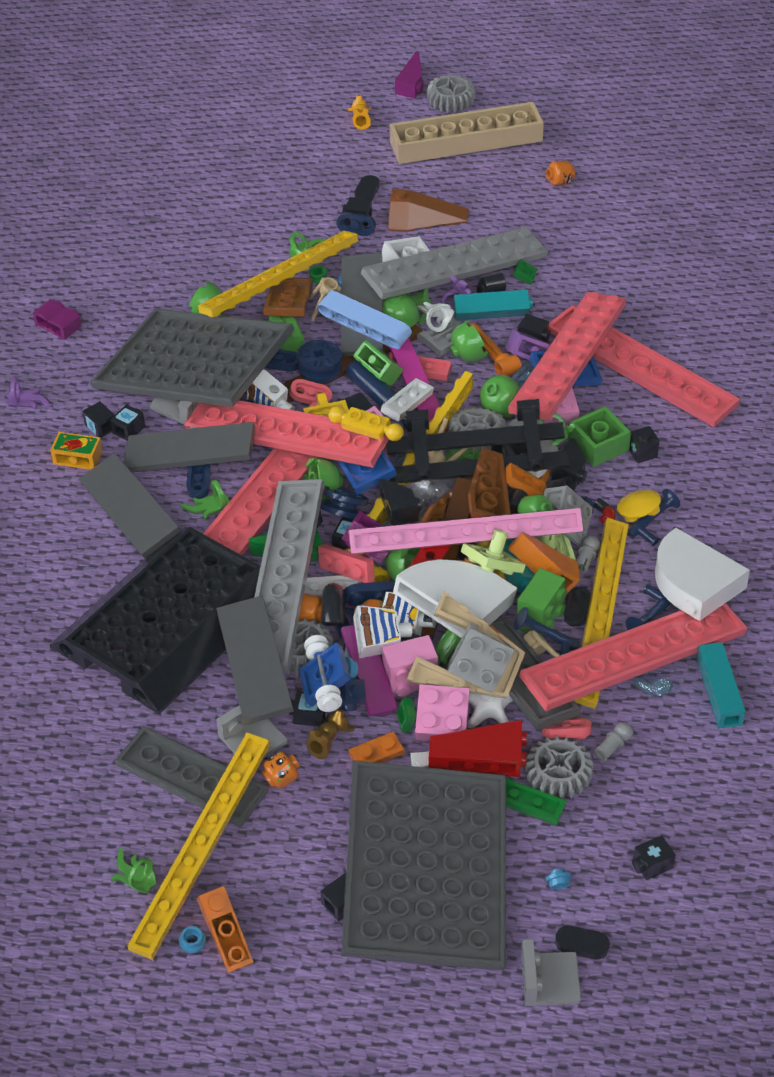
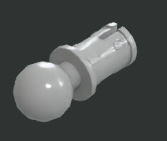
[576,535,600,574]
[594,722,633,761]

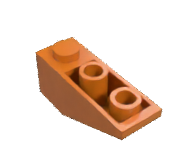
[508,532,580,594]
[196,886,254,973]

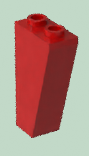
[428,720,527,777]

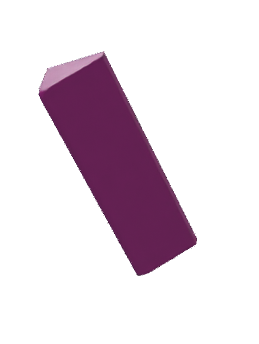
[341,625,397,717]

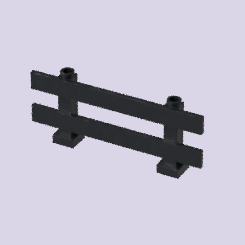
[386,399,570,484]

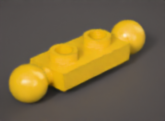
[328,406,404,441]

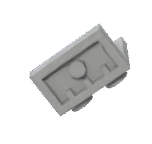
[150,397,198,424]
[544,486,593,547]
[448,621,514,693]
[216,705,287,759]
[521,939,581,1006]

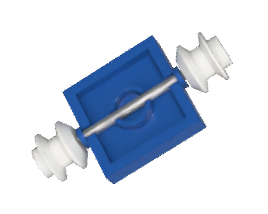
[299,635,350,712]

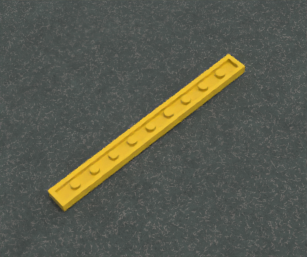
[198,231,358,317]
[366,371,474,524]
[574,517,629,709]
[127,733,270,960]

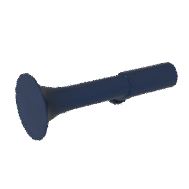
[627,489,680,546]
[625,584,672,630]
[514,607,579,655]

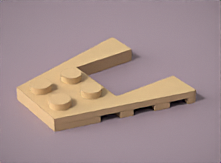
[406,591,525,699]

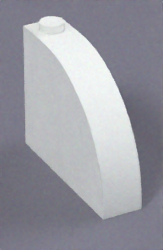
[655,528,750,621]
[393,560,517,638]

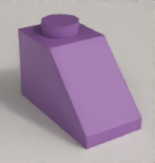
[505,329,551,360]

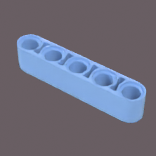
[317,290,412,349]

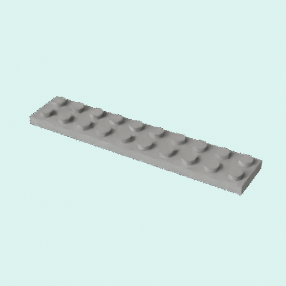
[361,227,548,300]
[254,479,324,672]

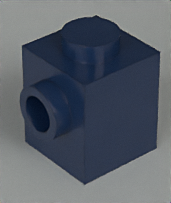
[339,679,367,712]

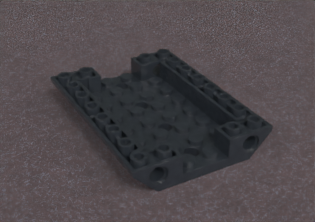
[50,527,261,714]

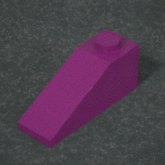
[395,51,424,99]

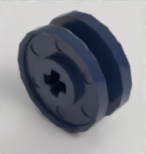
[297,340,342,383]
[320,486,369,519]

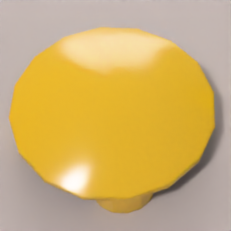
[617,489,661,522]

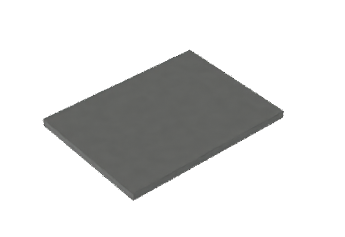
[90,309,295,407]
[341,760,506,970]

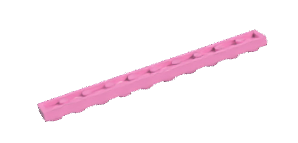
[348,508,583,554]

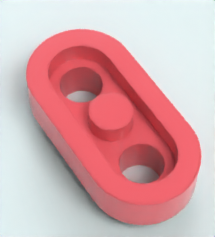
[289,379,332,404]
[542,718,592,740]

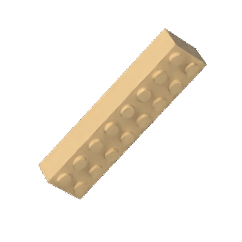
[390,102,544,164]

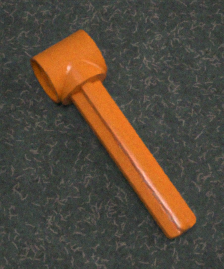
[469,323,522,376]

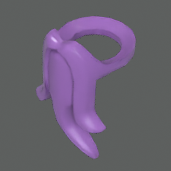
[441,276,471,310]
[6,376,51,409]

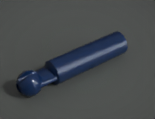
[345,360,415,429]

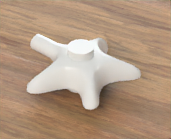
[467,693,513,729]

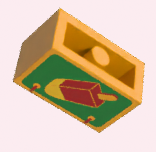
[50,432,103,470]

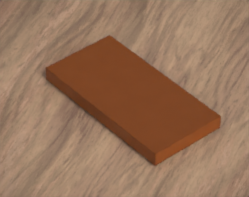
[263,278,313,317]

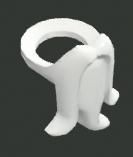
[418,302,454,332]

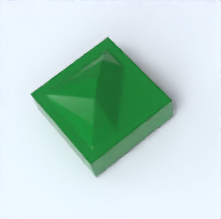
[513,259,537,285]
[396,698,417,733]

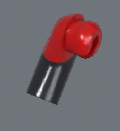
[594,498,616,524]

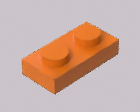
[505,463,546,496]
[348,732,404,763]

